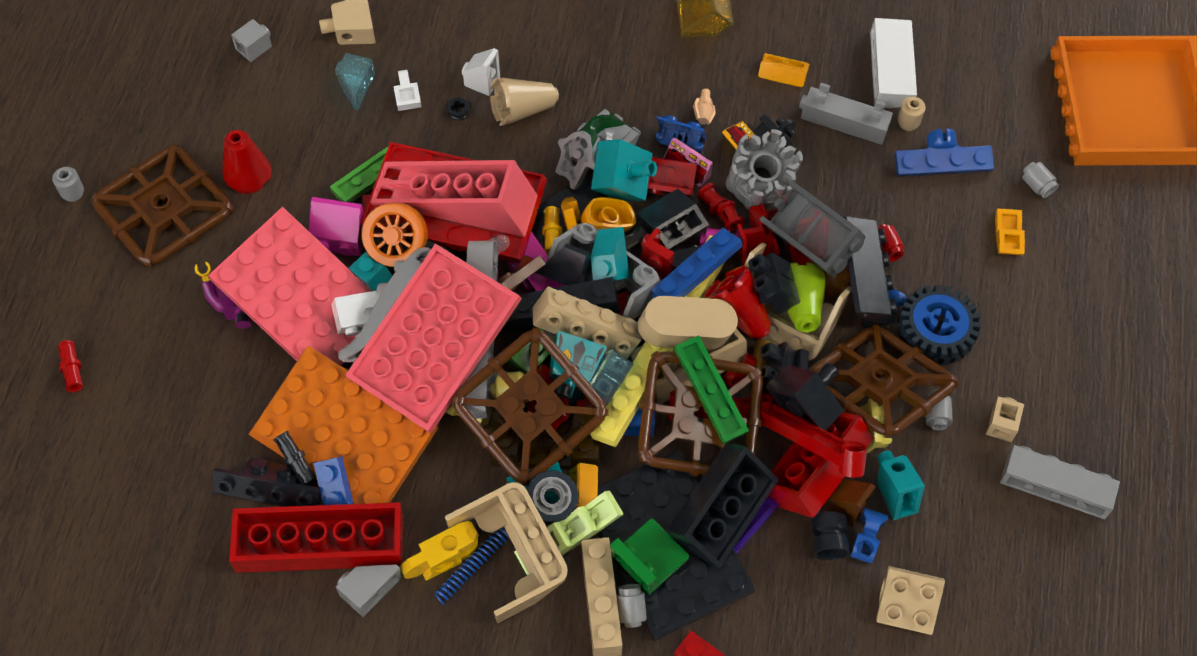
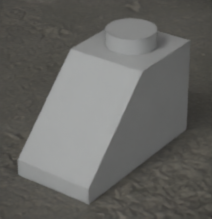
[336,564,402,617]

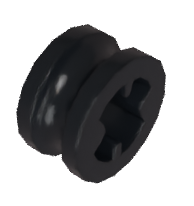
[447,97,469,121]

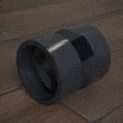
[811,512,850,560]

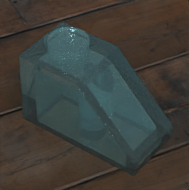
[336,53,375,110]

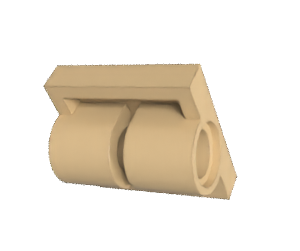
[876,566,945,635]

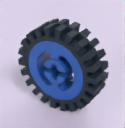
[897,285,981,365]

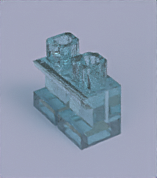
[581,349,633,405]

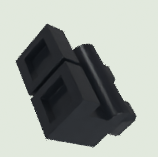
[748,253,800,314]
[760,341,809,394]

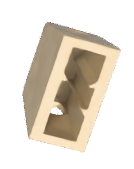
[319,0,376,45]

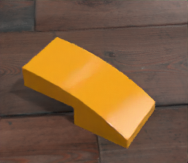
[995,208,1025,255]

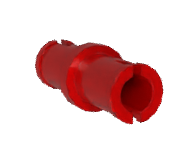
[58,340,83,393]

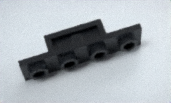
[213,458,320,507]

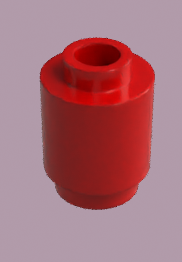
[879,224,905,263]

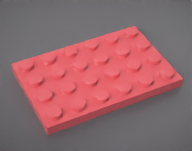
[208,207,372,366]
[345,244,522,433]

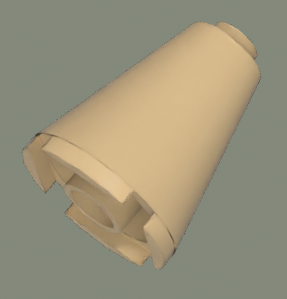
[490,77,559,126]

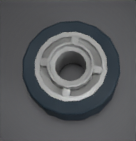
[527,470,578,525]

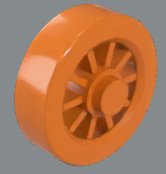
[362,202,428,267]

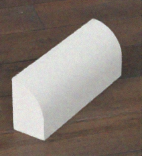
[870,18,917,108]

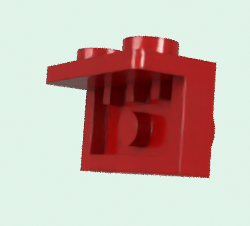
[648,157,697,196]
[640,228,674,281]

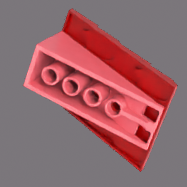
[360,142,547,263]

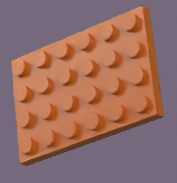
[249,346,438,504]

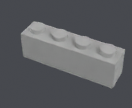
[1000,445,1120,519]

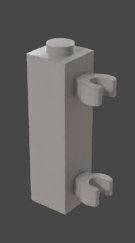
[799,83,893,145]

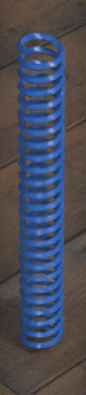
[435,528,510,604]

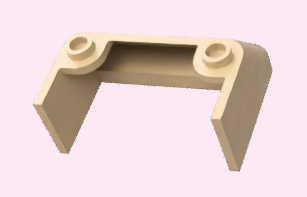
[744,242,852,361]
[445,482,568,623]

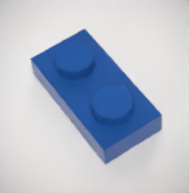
[314,456,354,505]

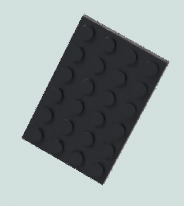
[598,449,755,641]

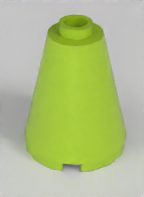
[786,262,826,333]

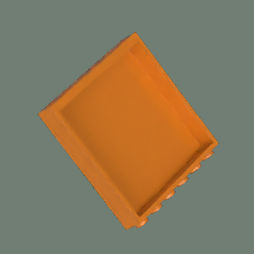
[1051,36,1197,166]

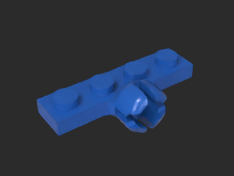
[894,128,994,177]

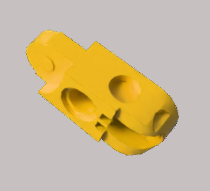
[400,521,479,581]

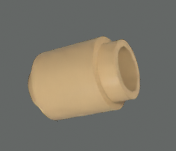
[897,97,926,131]

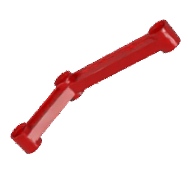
[668,390,867,478]

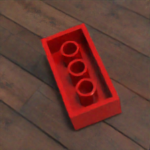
[769,412,874,518]

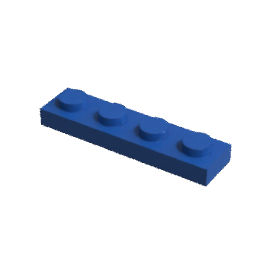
[651,228,742,298]

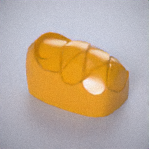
[581,197,636,232]

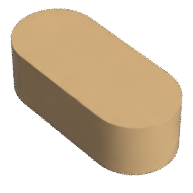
[638,296,738,349]

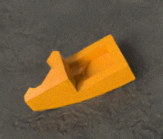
[561,197,581,231]

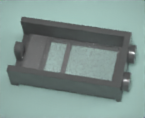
[759,180,866,278]

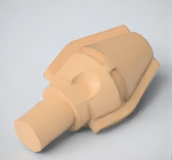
[693,89,716,125]

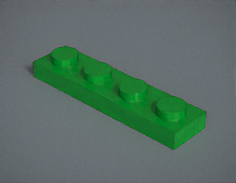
[673,335,749,444]

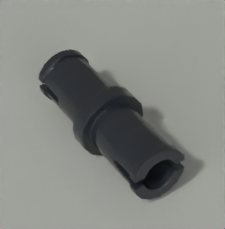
[273,431,317,485]

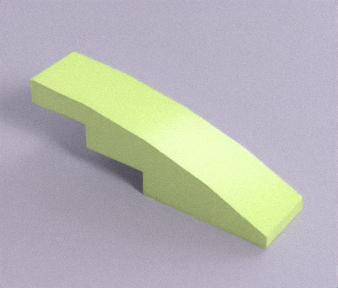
[514,491,624,575]

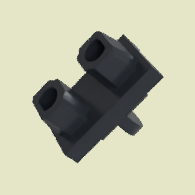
[753,114,796,153]

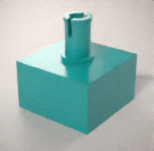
[591,139,657,202]

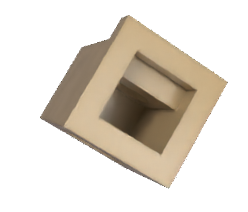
[986,396,1024,442]

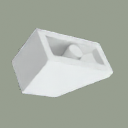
[462,48,500,96]
[331,291,379,336]

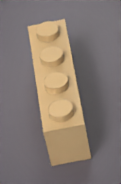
[581,537,622,656]

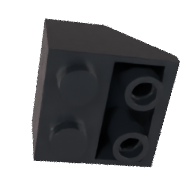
[636,189,709,250]

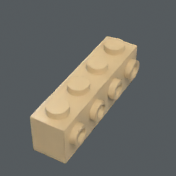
[532,286,641,361]

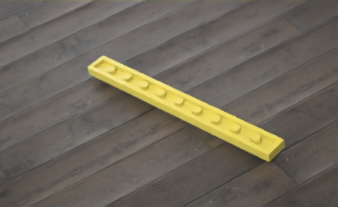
[591,235,726,447]

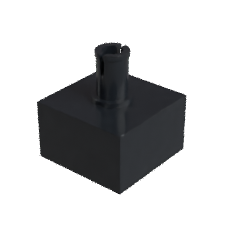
[765,362,845,430]

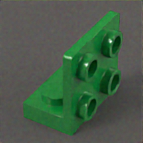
[610,519,689,595]

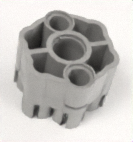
[726,129,803,210]

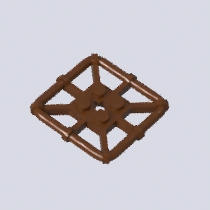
[91,144,233,267]
[809,324,958,438]
[451,328,609,486]
[638,351,763,476]

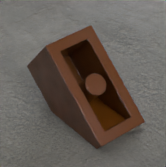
[825,479,876,527]

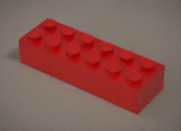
[229,502,404,573]

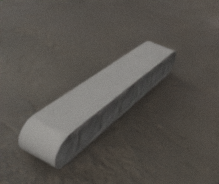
[465,240,498,418]

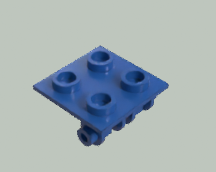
[655,115,706,153]

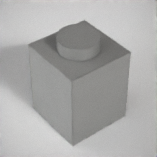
[231,19,272,62]

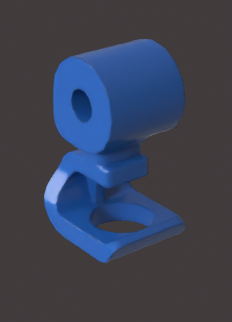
[850,508,888,564]

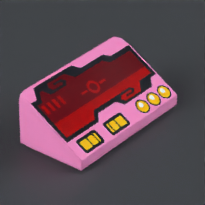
[664,138,713,187]

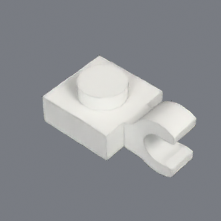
[394,70,421,111]

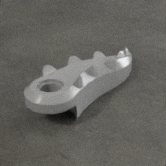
[338,247,431,362]

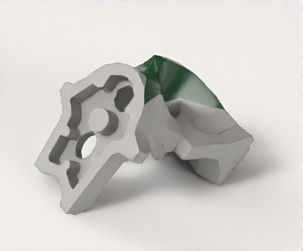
[555,109,641,190]

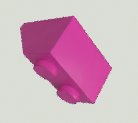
[309,197,364,256]

